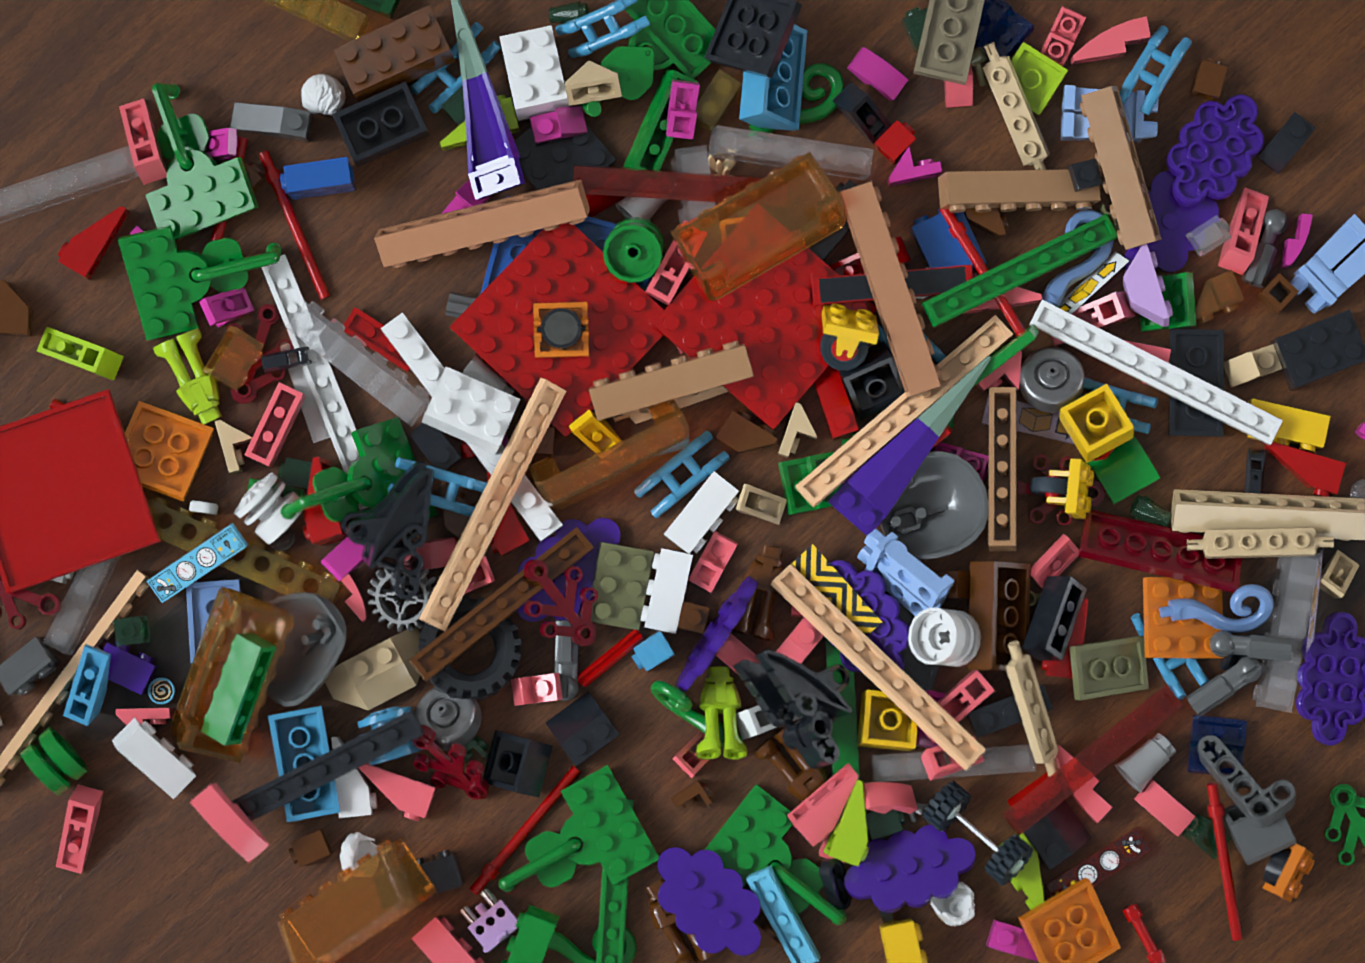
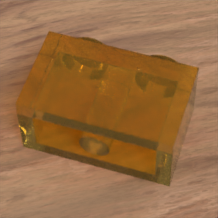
[696,69,742,133]

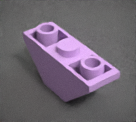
[1123,244,1173,327]

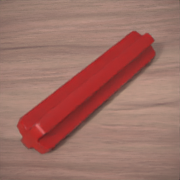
[577,630,644,688]

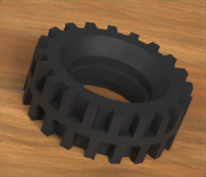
[418,596,522,701]

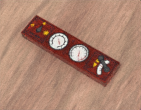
[1045,827,1151,896]

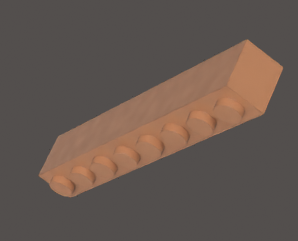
[374,179,590,268]
[838,181,943,397]

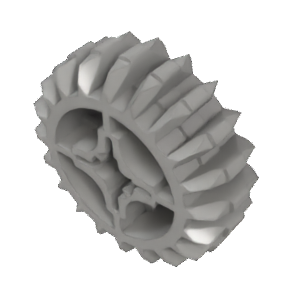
[368,560,436,632]

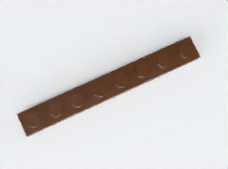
[409,527,594,682]

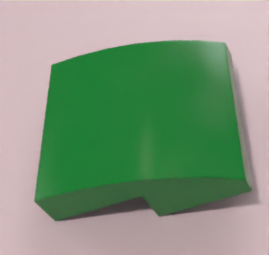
[1140,272,1196,332]
[1088,435,1160,505]
[778,452,841,515]

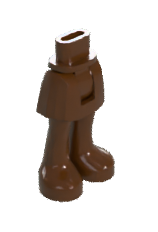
[732,545,784,642]
[753,727,828,802]
[645,878,716,963]

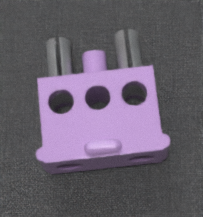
[460,889,519,953]

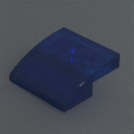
[974,0,1035,59]
[1187,715,1247,775]

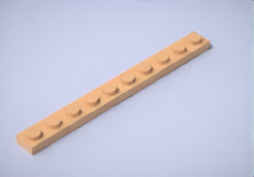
[796,315,1013,508]
[419,378,566,632]
[771,564,986,770]
[0,570,150,787]

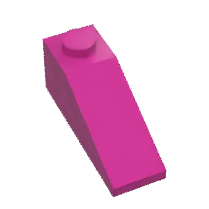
[986,919,1039,962]

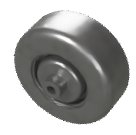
[1020,347,1084,413]
[415,687,482,750]

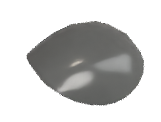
[880,451,989,559]
[245,592,346,707]

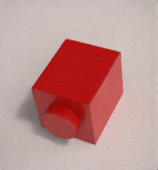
[874,120,916,165]

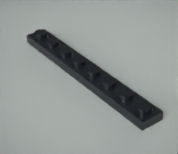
[231,710,425,822]

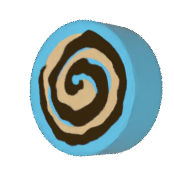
[148,678,176,704]

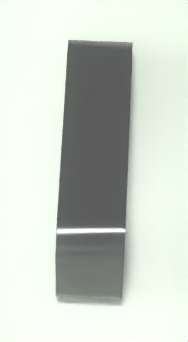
[1198,735,1295,828]

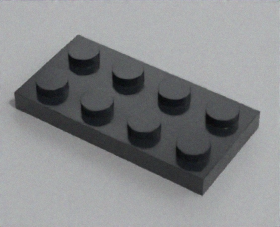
[1168,329,1224,437]

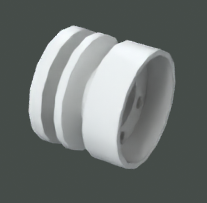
[234,472,303,544]
[908,608,981,667]

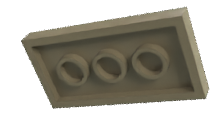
[913,0,984,85]

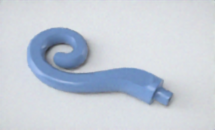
[1042,210,1114,307]
[1159,584,1274,633]

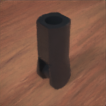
[261,347,312,373]
[1244,448,1266,494]

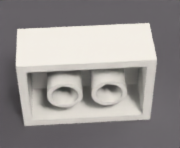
[500,25,569,121]
[422,367,520,454]

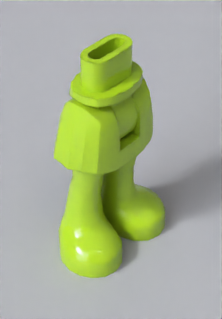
[153,328,222,424]
[696,667,747,760]

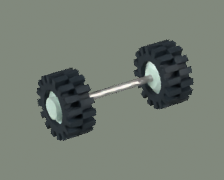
[923,781,1034,885]

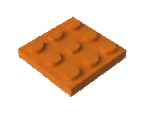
[125,401,214,502]
[1143,577,1224,659]
[1019,878,1121,963]

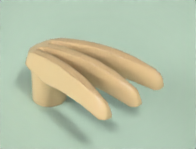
[708,154,736,178]

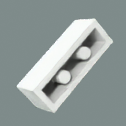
[664,472,739,554]
[641,548,693,634]
[112,718,196,799]

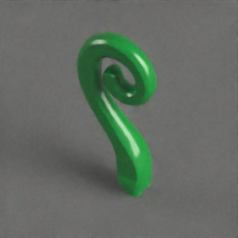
[745,63,845,145]
[650,681,743,748]
[548,927,637,963]

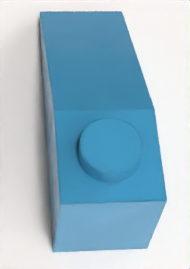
[631,631,674,672]
[63,644,111,726]

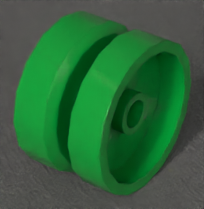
[603,217,665,283]
[20,727,89,796]

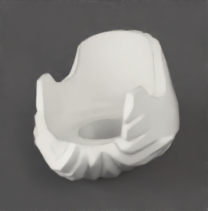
[301,74,346,116]
[340,832,381,877]
[930,882,975,926]

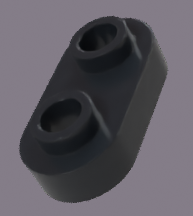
[819,858,852,910]

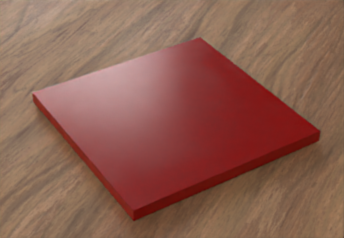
[0,389,161,595]

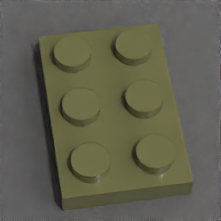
[589,541,654,630]
[1069,635,1149,700]

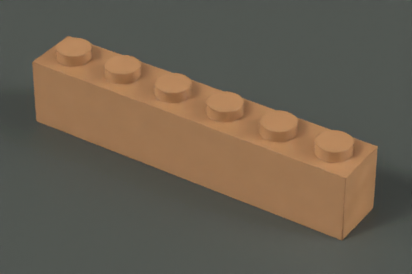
[1080,86,1162,250]
[938,170,1101,213]
[589,340,753,420]
[989,387,1017,551]

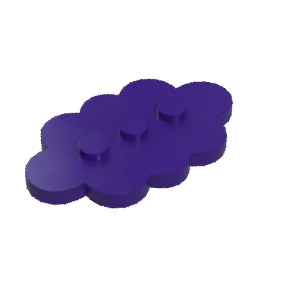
[1166,95,1264,207]
[1124,171,1219,273]
[517,518,621,622]
[827,560,910,672]
[674,576,758,693]
[1296,611,1365,745]
[844,825,976,913]
[658,847,761,956]

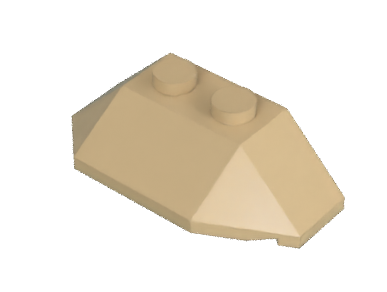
[325,626,420,710]

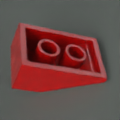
[303,456,349,546]

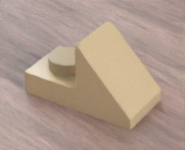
[1224,344,1282,388]
[778,403,818,458]
[215,420,252,474]
[736,484,787,525]

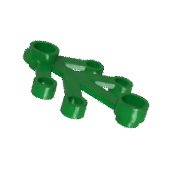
[1324,784,1365,866]

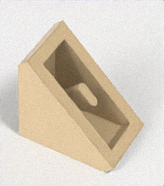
[565,61,622,106]
[1319,550,1359,599]

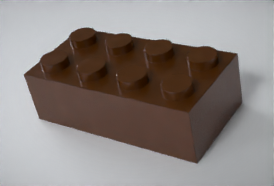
[333,5,455,103]
[968,561,1031,671]

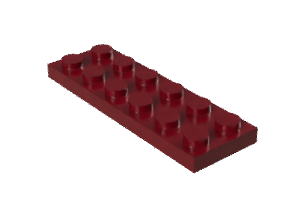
[1079,510,1242,593]

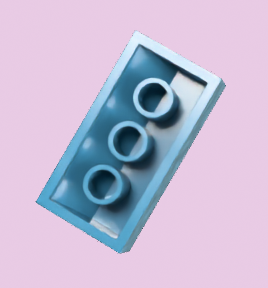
[739,24,807,131]
[268,706,341,822]

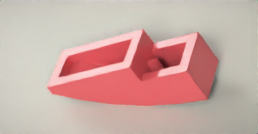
[1070,16,1151,66]
[1055,745,1112,823]
[190,783,270,863]

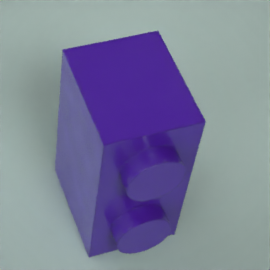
[103,640,159,695]

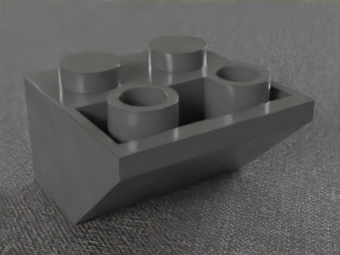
[0,636,61,696]
[1223,804,1297,865]

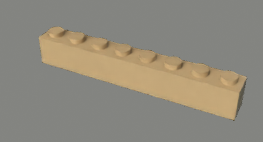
[1170,489,1365,541]

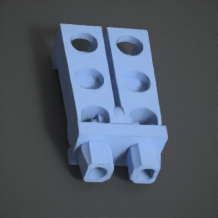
[1061,85,1159,142]
[1290,214,1365,314]
[857,529,954,617]

